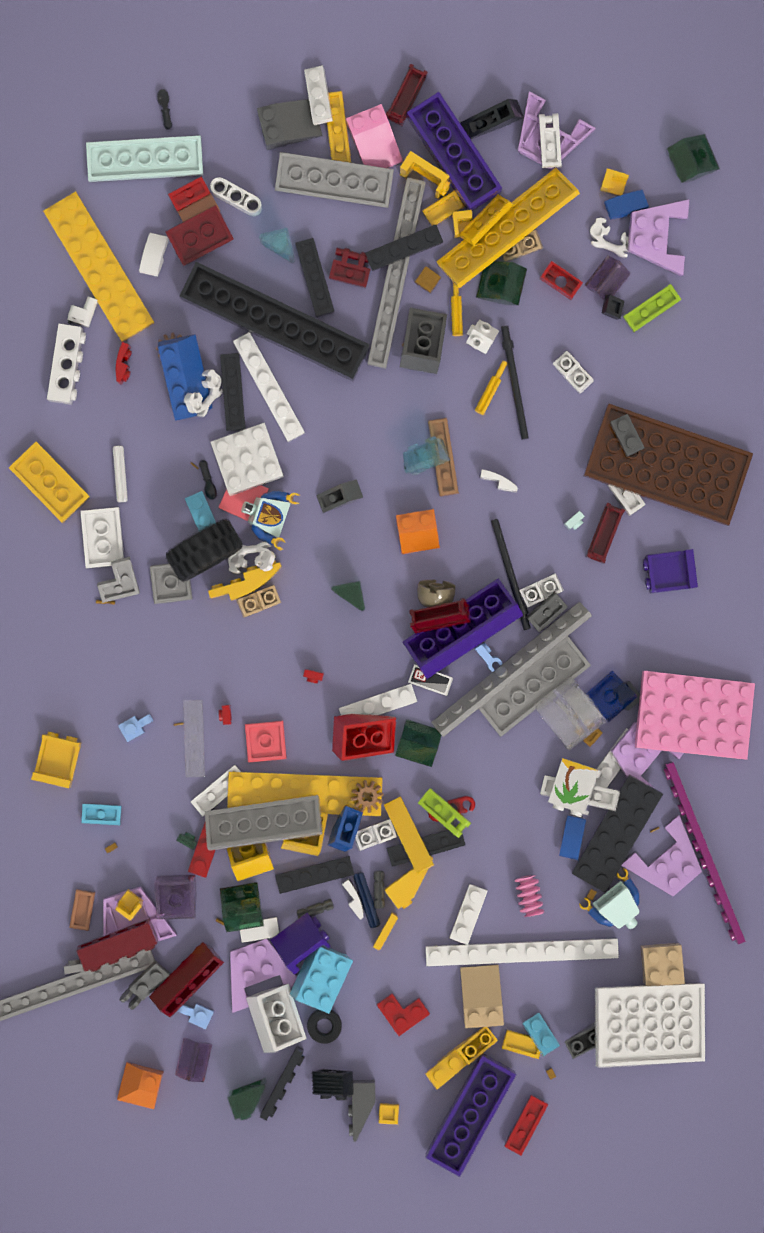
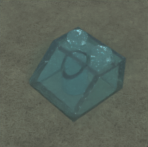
[403,436,450,475]

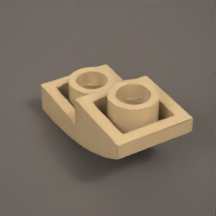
[503,230,543,262]
[237,585,281,618]

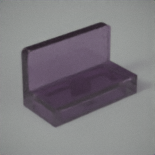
[585,255,630,301]
[175,1038,212,1082]

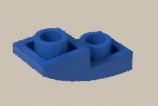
[604,190,649,220]
[559,815,586,860]

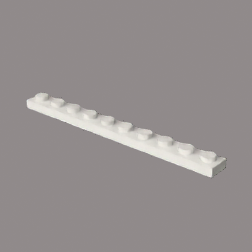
[426,938,619,966]

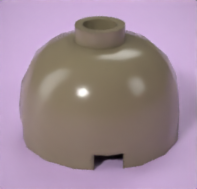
[417,579,455,608]

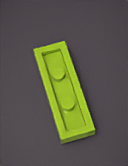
[623,284,682,333]

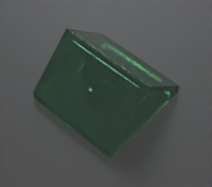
[331,581,365,612]
[395,719,442,767]

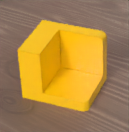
[600,168,629,196]
[452,210,472,238]
[115,889,143,921]

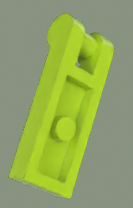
[418,788,471,838]

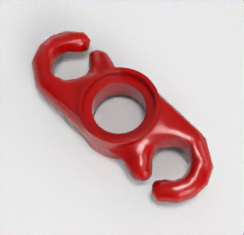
[428,796,475,822]

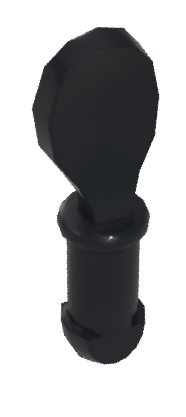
[157,89,172,130]
[199,460,217,500]

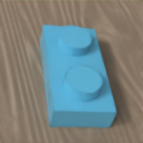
[185,491,216,531]
[81,803,122,825]
[522,1013,560,1056]

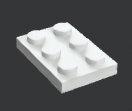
[81,507,124,568]

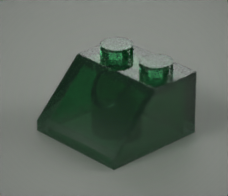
[667,134,720,183]
[476,261,527,306]
[227,1078,267,1121]

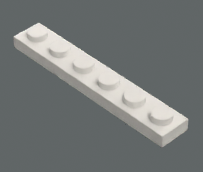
[233,332,305,442]

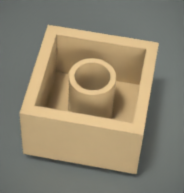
[641,943,685,986]

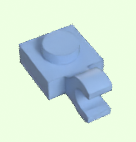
[474,642,502,672]
[118,714,154,742]
[178,1003,214,1029]

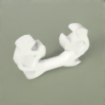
[590,218,629,258]
[184,369,223,417]
[228,542,275,574]

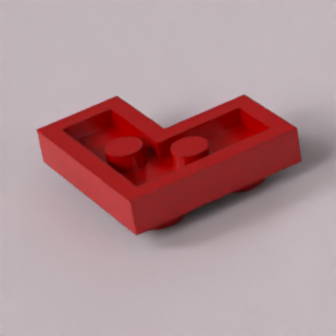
[377,993,430,1036]

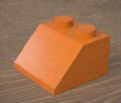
[396,509,440,554]

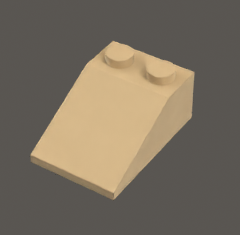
[460,965,504,1028]

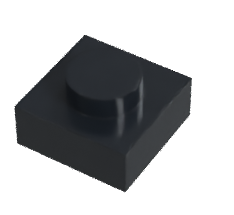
[601,294,625,320]

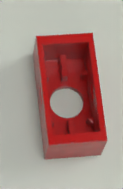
[540,261,583,300]

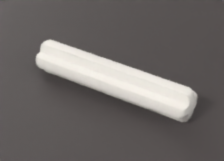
[113,446,128,503]

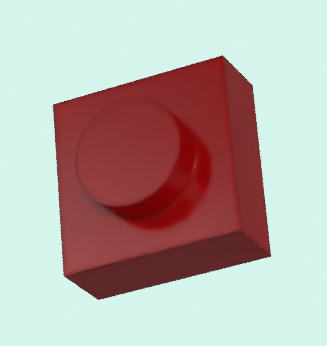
[303,669,324,684]
[219,705,232,725]

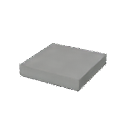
[150,564,193,604]

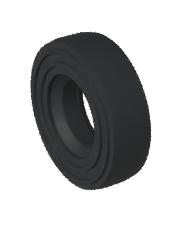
[307,1009,342,1044]

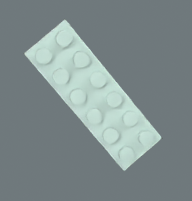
[86,136,203,182]

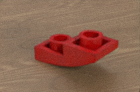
[116,342,132,385]

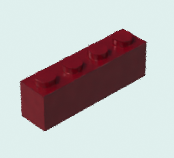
[76,918,158,972]
[149,942,224,1018]

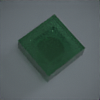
[176,832,198,850]

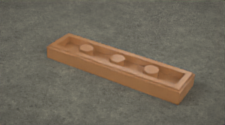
[428,418,459,497]

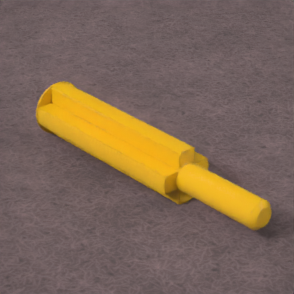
[451,282,463,336]
[474,361,507,415]

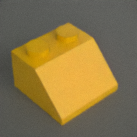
[281,813,328,856]
[227,842,274,881]

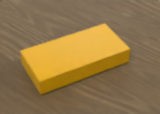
[422,190,465,226]
[373,912,398,950]
[501,1029,540,1059]

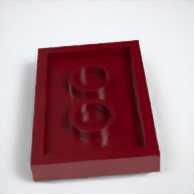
[165,204,234,266]

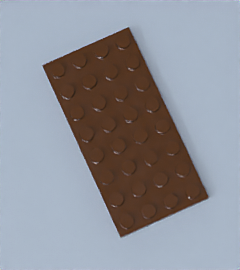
[584,403,753,526]

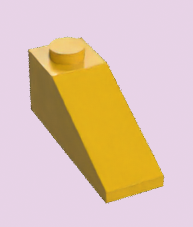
[384,856,433,909]

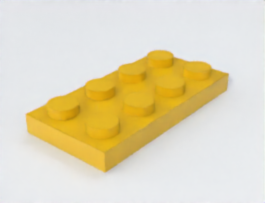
[9,441,90,523]

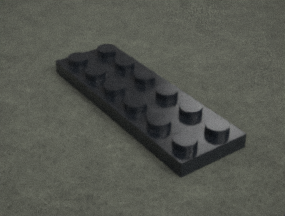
[572,774,663,893]

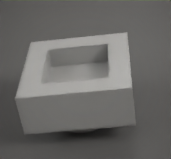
[64,959,84,974]

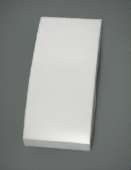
[139,233,169,277]
[553,351,594,394]
[520,574,564,608]
[355,819,397,851]

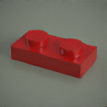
[168,176,211,213]

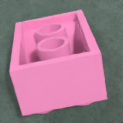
[346,104,403,168]

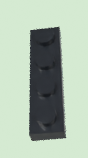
[365,224,443,272]
[295,238,335,317]
[220,353,246,431]
[387,830,466,867]
[275,856,354,894]
[260,1046,305,1121]

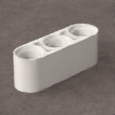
[210,177,262,216]

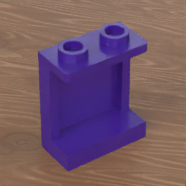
[643,549,698,593]
[270,913,331,975]

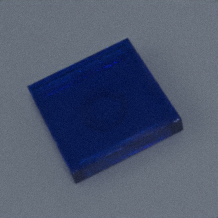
[584,671,637,722]

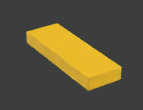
[459,194,513,246]

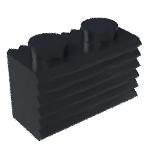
[311,1069,354,1100]

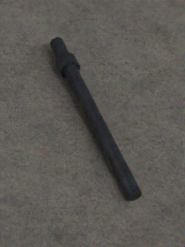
[501,326,529,440]
[491,519,531,631]

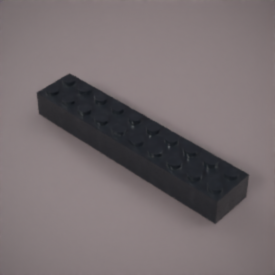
[179,262,370,382]

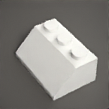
[246,984,307,1053]

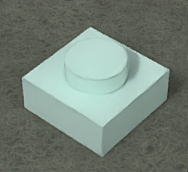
[564,511,585,530]

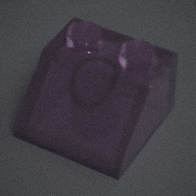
[155,875,197,919]

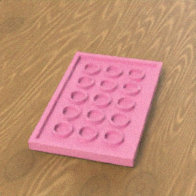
[634,671,755,760]

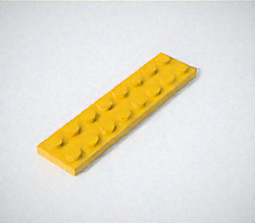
[436,167,580,289]
[43,191,155,342]
[227,772,382,816]

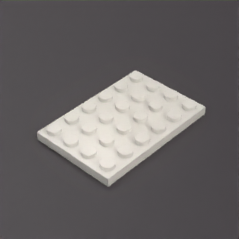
[595,983,705,1067]

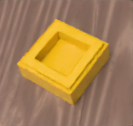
[379,1103,399,1125]

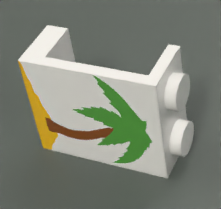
[548,758,602,817]

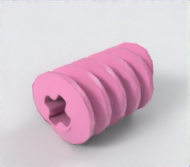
[514,875,544,917]

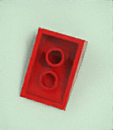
[332,714,396,761]

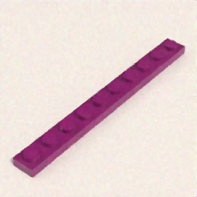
[663,761,746,944]

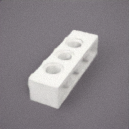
[47,324,86,405]

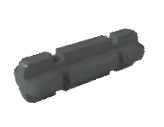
[374,871,385,909]
[297,899,334,919]

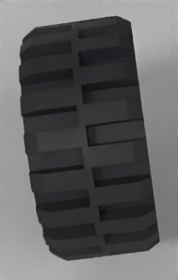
[166,519,242,582]

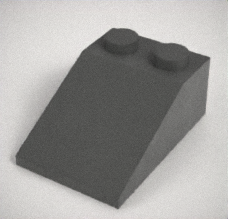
[257,99,323,150]
[399,308,447,374]

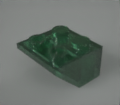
[220,882,264,933]

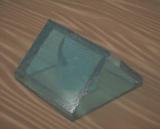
[259,228,295,264]

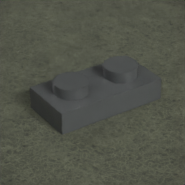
[610,414,645,457]
[526,592,567,632]

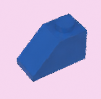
[328,806,363,852]

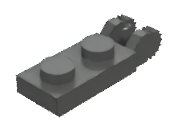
[119,961,170,1010]

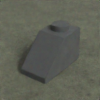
[316,479,363,513]

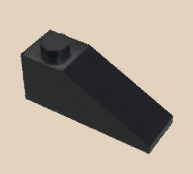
[460,99,524,139]

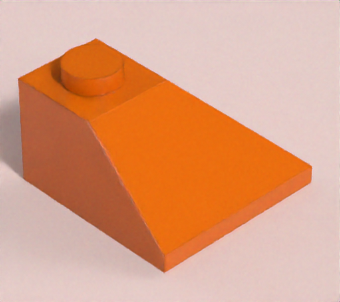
[117,1062,164,1109]

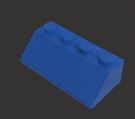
[158,334,213,421]

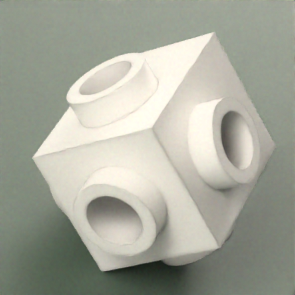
[466,319,499,354]

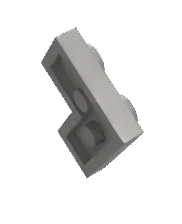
[97,557,140,603]

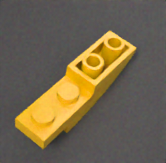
[208,560,282,601]
[425,1027,498,1089]

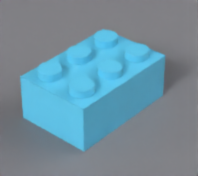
[290,945,353,1013]

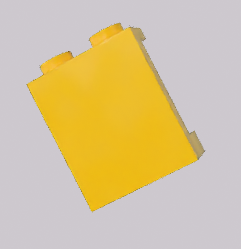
[400,151,450,199]
[31,731,81,788]

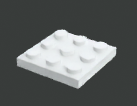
[211,423,284,496]

